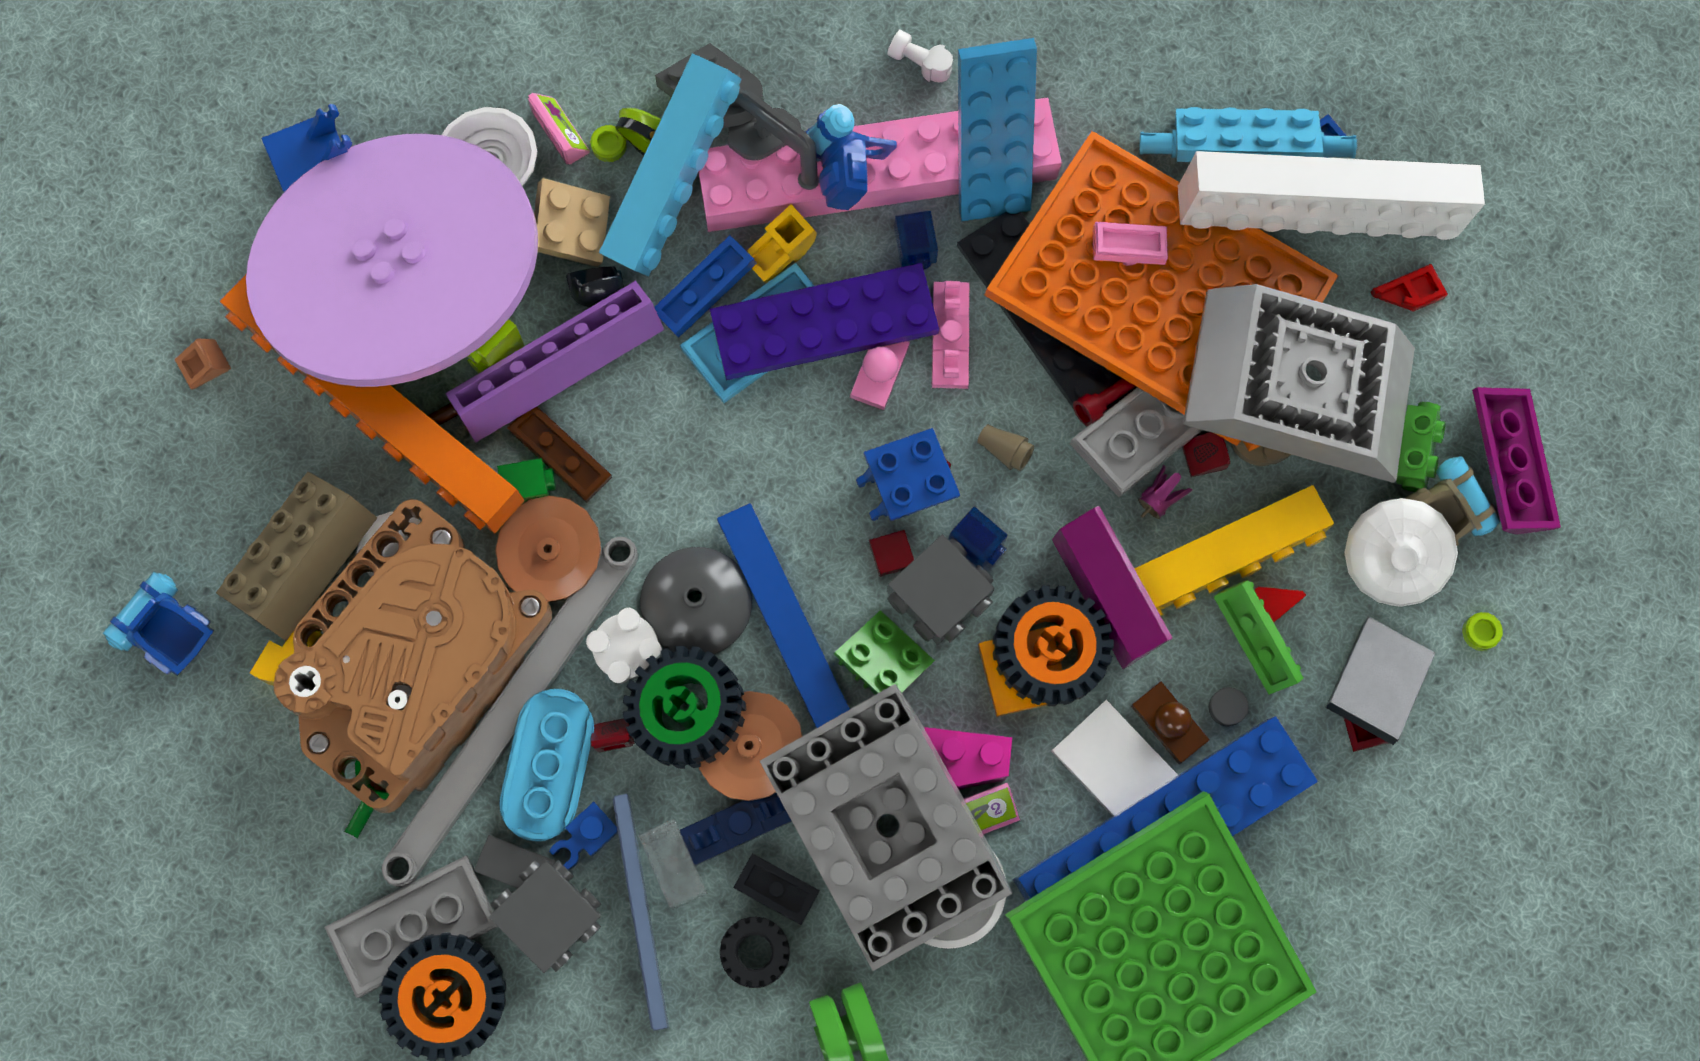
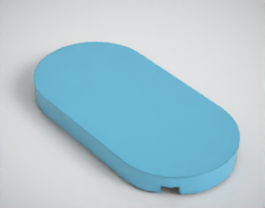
[499,689,594,841]

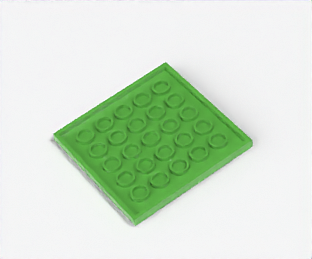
[1005,791,1317,1061]

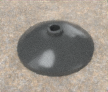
[640,547,752,654]

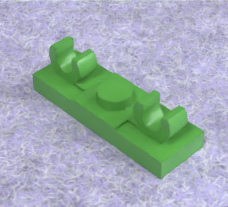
[1214,580,1303,695]

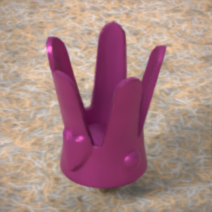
[1138,465,1192,519]

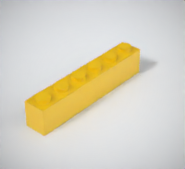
[1134,485,1334,616]

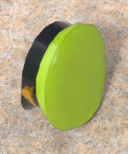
[615,107,661,156]

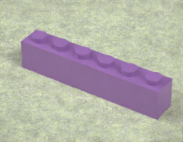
[445,281,664,443]

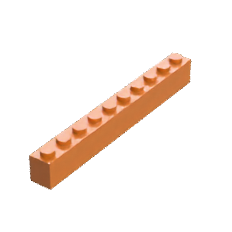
[220,273,525,534]

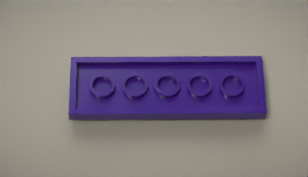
[710,263,939,381]

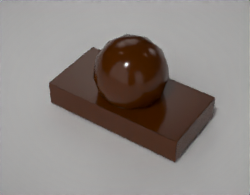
[1131,681,1210,764]

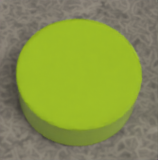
[590,125,627,162]
[1462,612,1503,651]

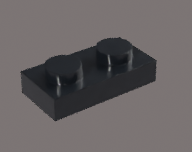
[733,853,820,925]

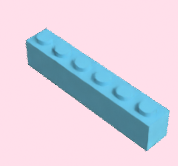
[599,53,742,277]

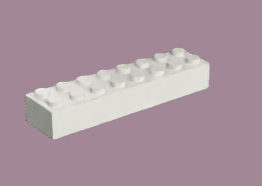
[1178,151,1485,240]

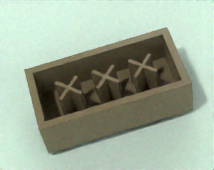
[216,472,377,641]

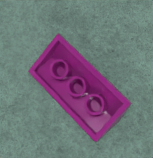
[1472,387,1561,535]
[1052,506,1173,669]

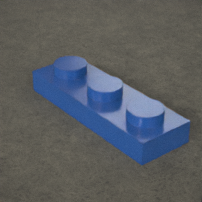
[654,235,757,338]

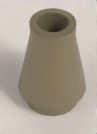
[977,424,1034,471]

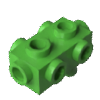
[1396,402,1446,492]

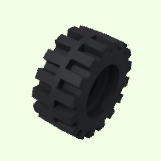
[720,916,790,988]

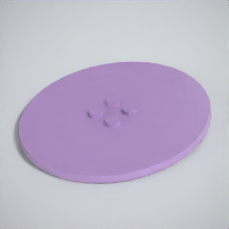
[246,134,538,387]

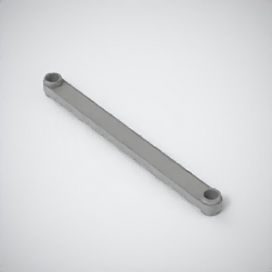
[382,537,638,887]

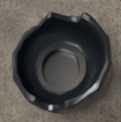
[566,266,624,308]

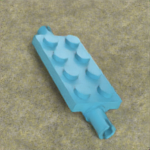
[1139,107,1357,162]

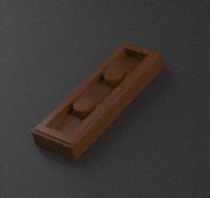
[507,406,612,503]

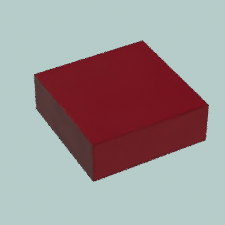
[869,530,914,577]

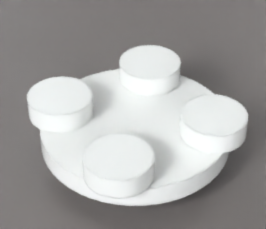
[586,608,662,684]

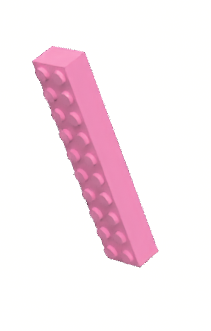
[698,97,1062,232]

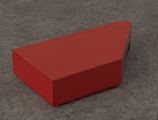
[1370,264,1448,312]

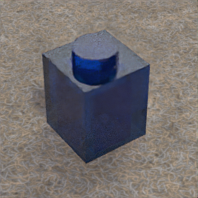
[894,211,938,270]
[948,506,1008,567]

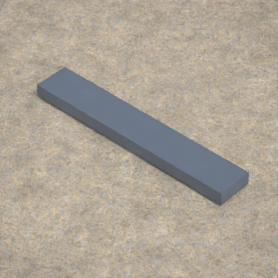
[612,794,669,1031]

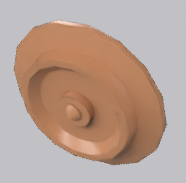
[495,495,601,603]
[698,691,802,801]

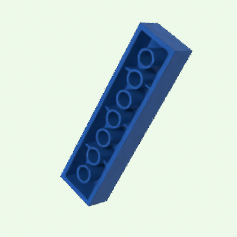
[1012,716,1318,901]

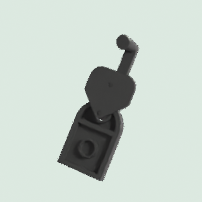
[655,43,819,190]

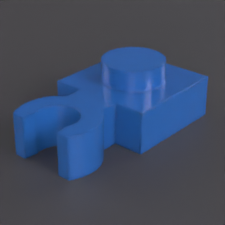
[549,801,618,870]

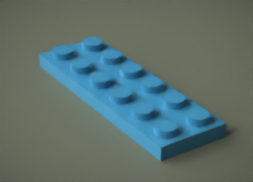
[958,38,1037,222]

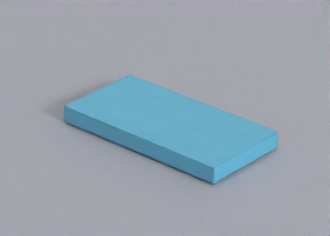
[680,263,814,403]

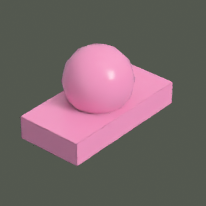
[1093,222,1168,266]
[850,341,910,410]

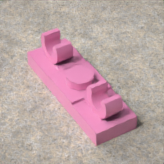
[932,281,969,389]

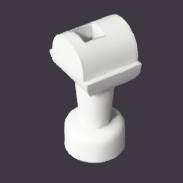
[887,30,953,83]

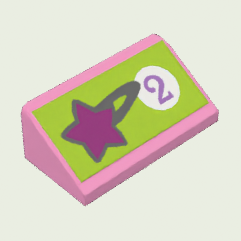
[528,93,590,165]
[964,783,1020,835]

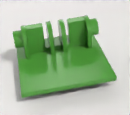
[834,610,935,695]

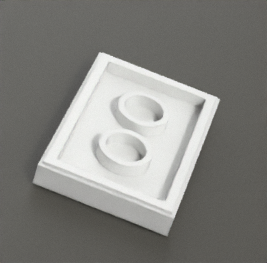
[1051,700,1178,816]

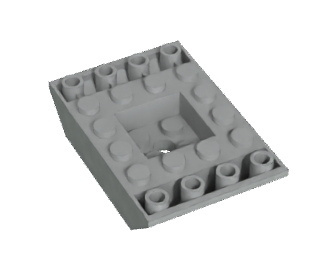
[1183,284,1415,483]
[760,684,1012,971]

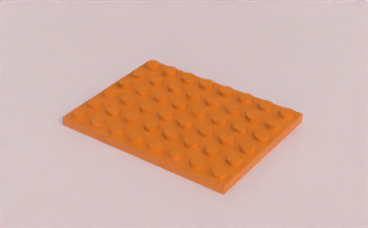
[984,131,1339,446]

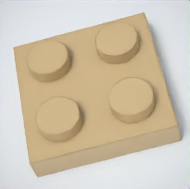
[534,178,610,266]

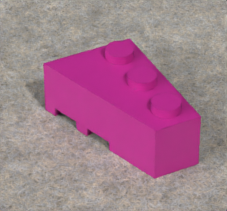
[924,727,1012,790]

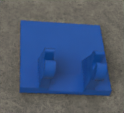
[261,104,352,192]
[856,428,960,522]

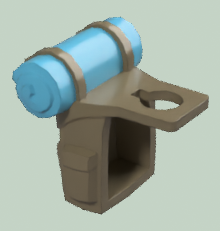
[1405,456,1500,546]

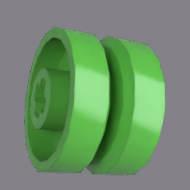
[809,982,889,1061]

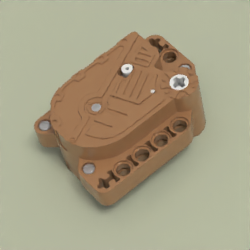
[274,499,552,813]

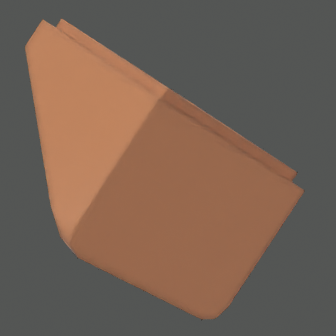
[175,338,231,389]

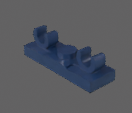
[680,793,792,866]

